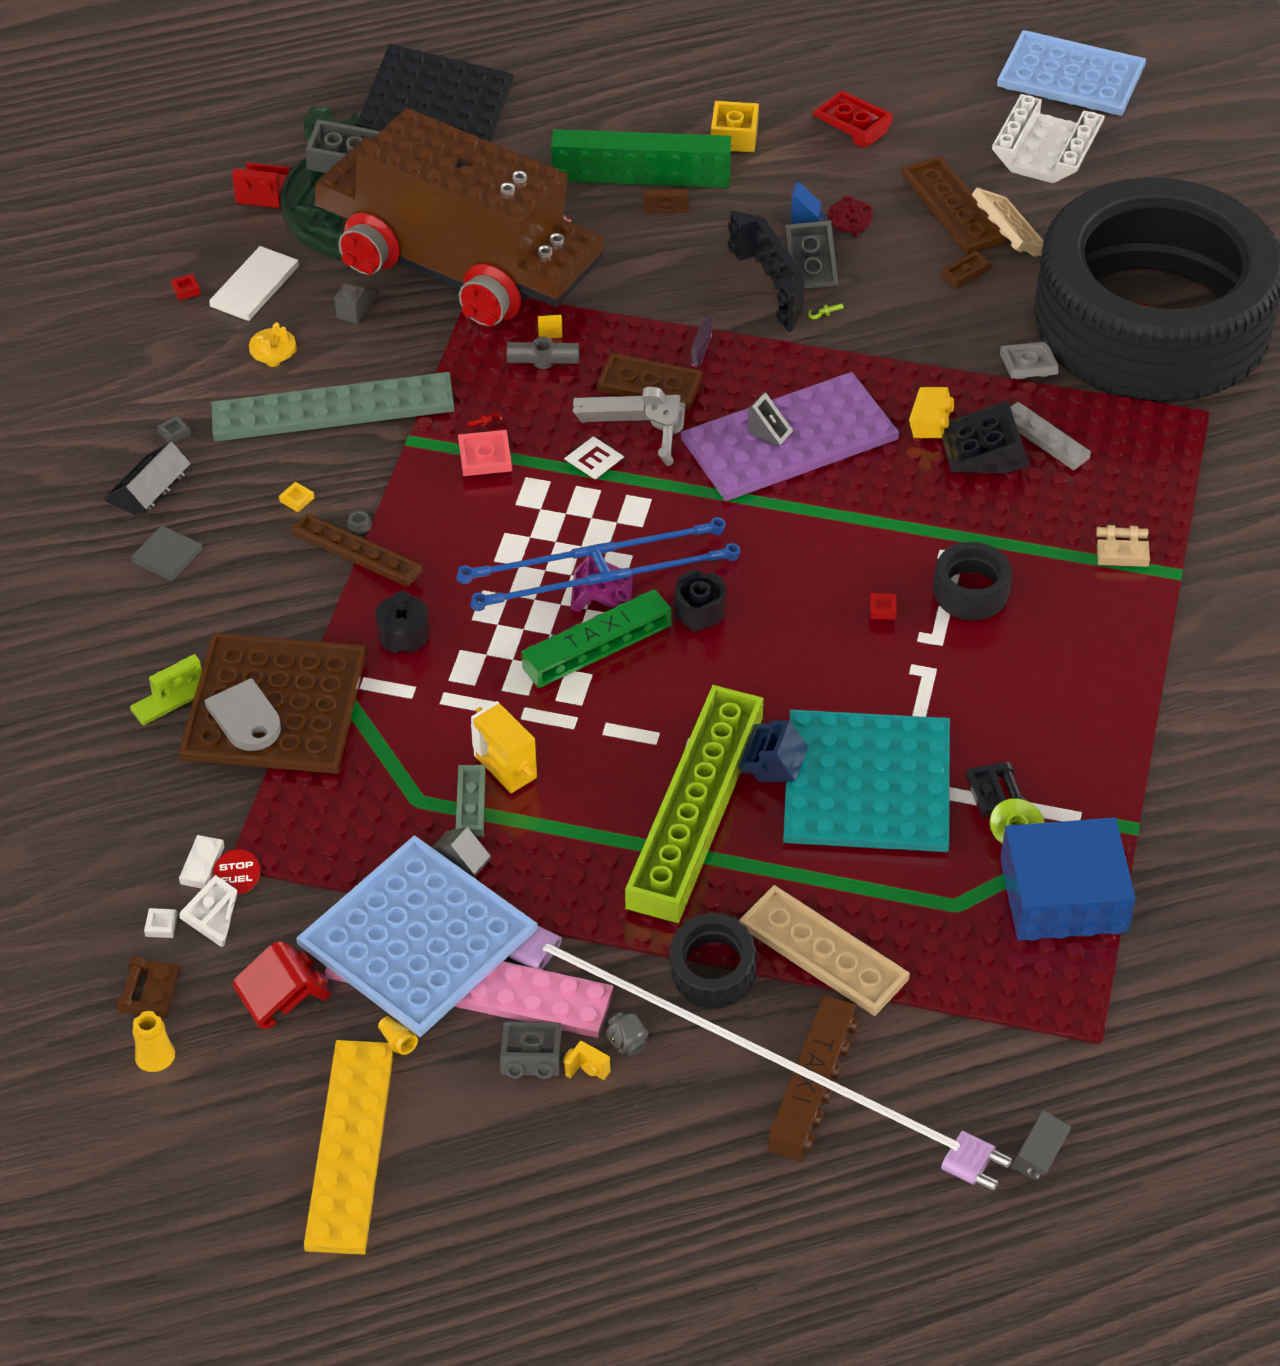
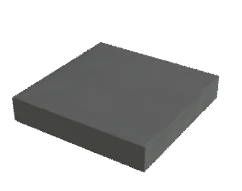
[131,525,203,582]

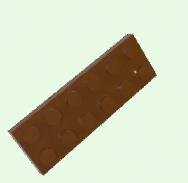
[902,156,1007,255]

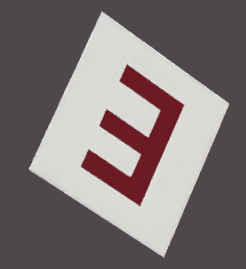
[564,436,624,479]

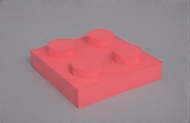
[458,430,512,476]

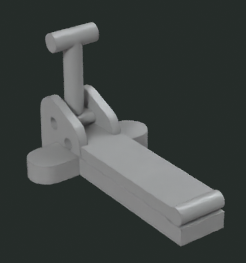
[573,387,685,466]

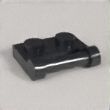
[965,762,1027,818]

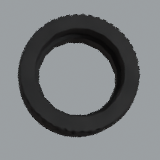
[933,541,1012,621]

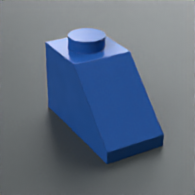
[791,182,825,224]

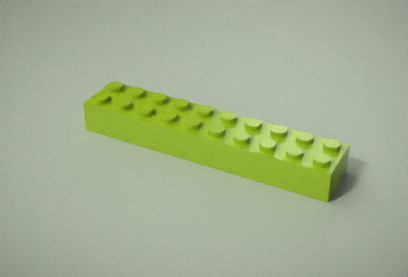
[625,685,764,923]

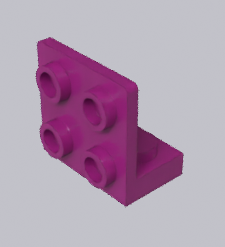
[570,556,633,613]

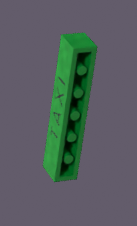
[521,589,671,688]

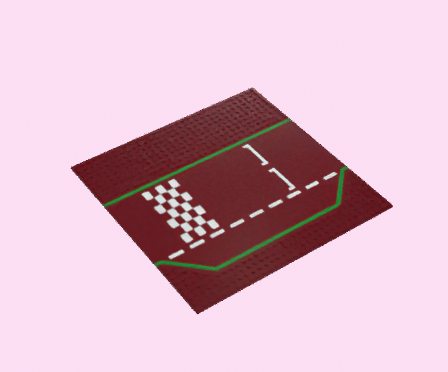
[234,299,1209,1044]

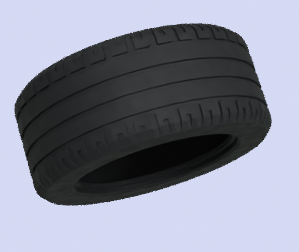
[1034,177,1280,402]

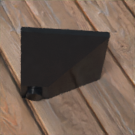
[942,400,1029,473]

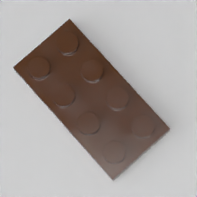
[597,353,703,410]

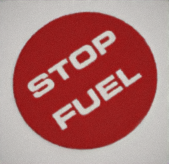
[213,849,260,895]

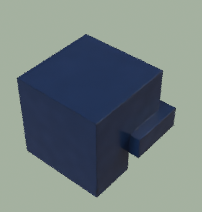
[738,720,808,782]

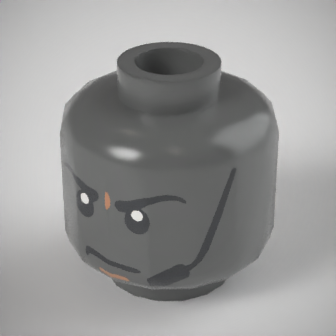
[606,1012,649,1057]

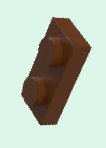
[643,189,689,213]
[941,251,991,289]

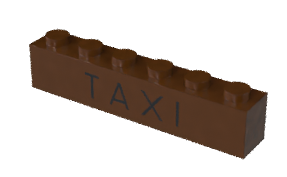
[768,995,860,1162]

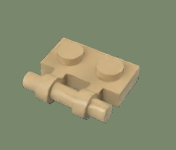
[1096,525,1150,567]

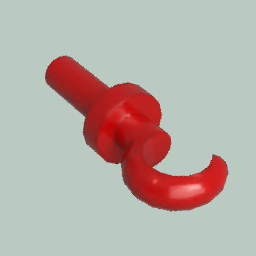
[467,413,503,428]

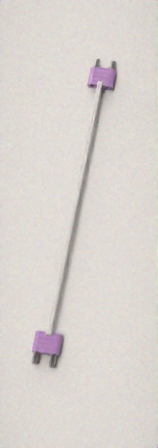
[509,925,1012,1190]

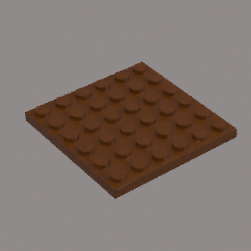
[179,633,367,774]

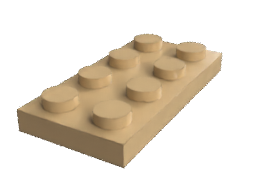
[972,188,1043,257]

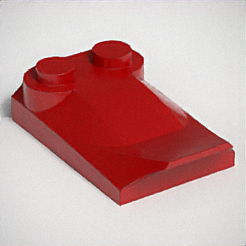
[812,90,893,147]

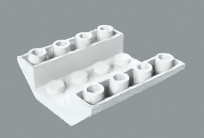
[992,94,1105,183]

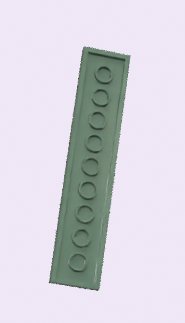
[211,372,454,442]

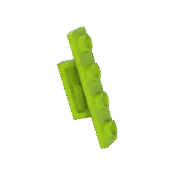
[130,654,202,725]

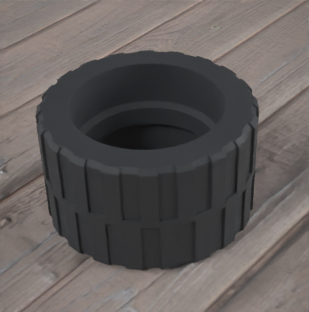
[669,912,756,1009]

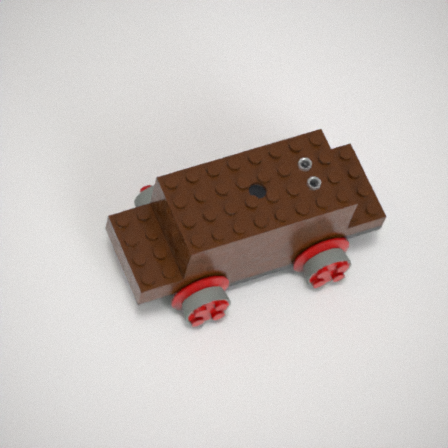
[315,108,604,326]

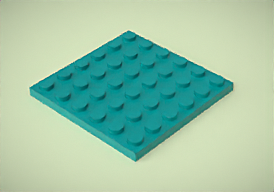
[783,710,950,852]

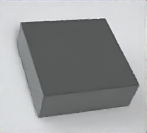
[157,416,191,444]

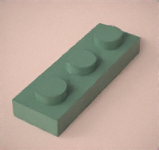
[456,765,486,836]

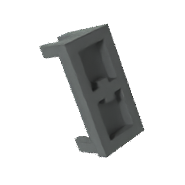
[1010,1110,1071,1180]

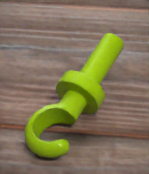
[808,303,844,320]

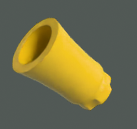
[133,1011,175,1072]

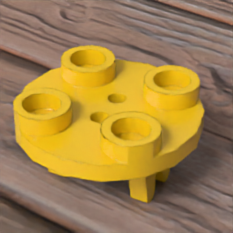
[249,322,297,367]

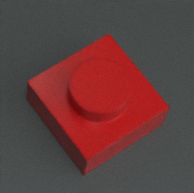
[171,274,201,301]
[870,593,897,620]

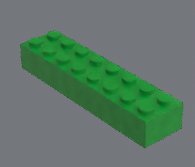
[551,129,732,188]

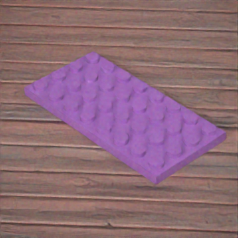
[681,372,899,501]

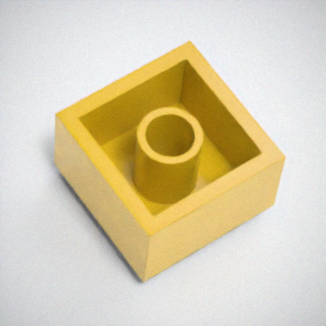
[711,101,759,152]

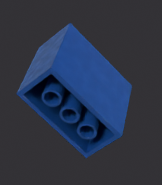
[1000,818,1136,941]

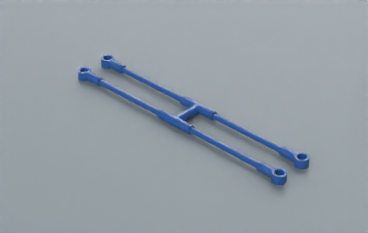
[457,517,740,611]

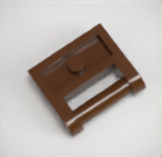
[116,957,181,1018]

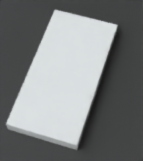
[209,246,299,321]

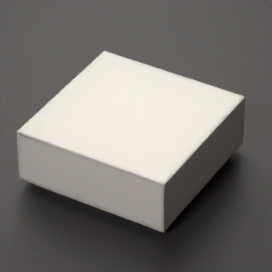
[144,908,178,938]

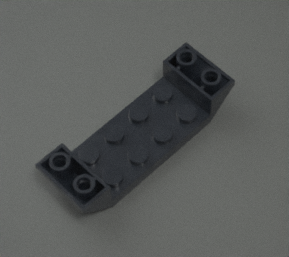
[727,211,805,332]

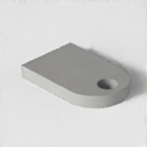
[205,678,281,751]

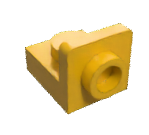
[563,1041,610,1080]

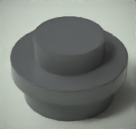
[347,511,372,534]

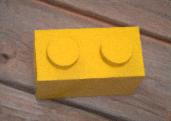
[909,387,954,438]

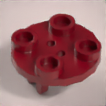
[828,196,873,238]

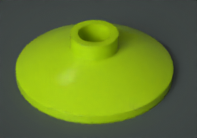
[990,799,1045,844]

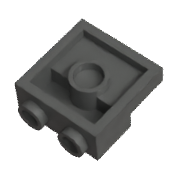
[500,1022,562,1079]

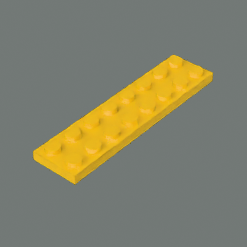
[304,1040,394,1255]

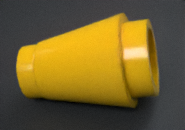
[378,1016,418,1055]

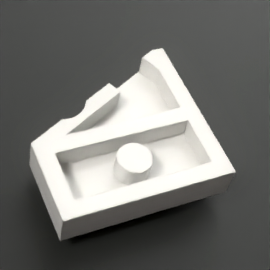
[180,875,237,947]

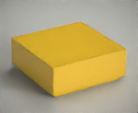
[538,315,562,339]
[279,482,314,512]

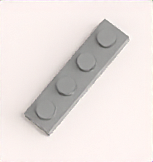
[1011,402,1091,470]

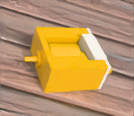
[471,701,537,793]

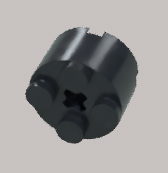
[674,570,726,632]
[375,591,429,653]

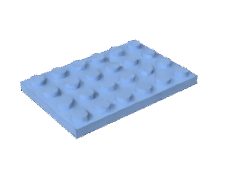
[997,30,1146,116]

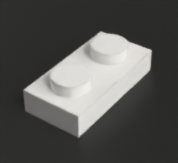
[179,835,225,889]

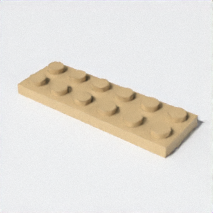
[739,885,910,1016]

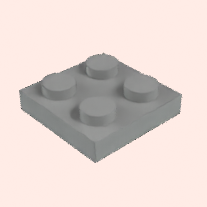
[1000,342,1059,379]

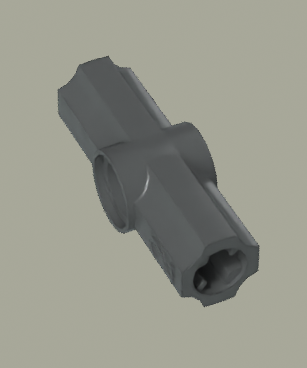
[507,337,579,369]

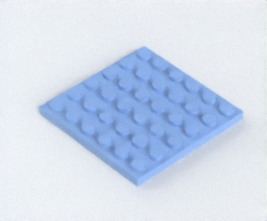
[296,835,537,1037]

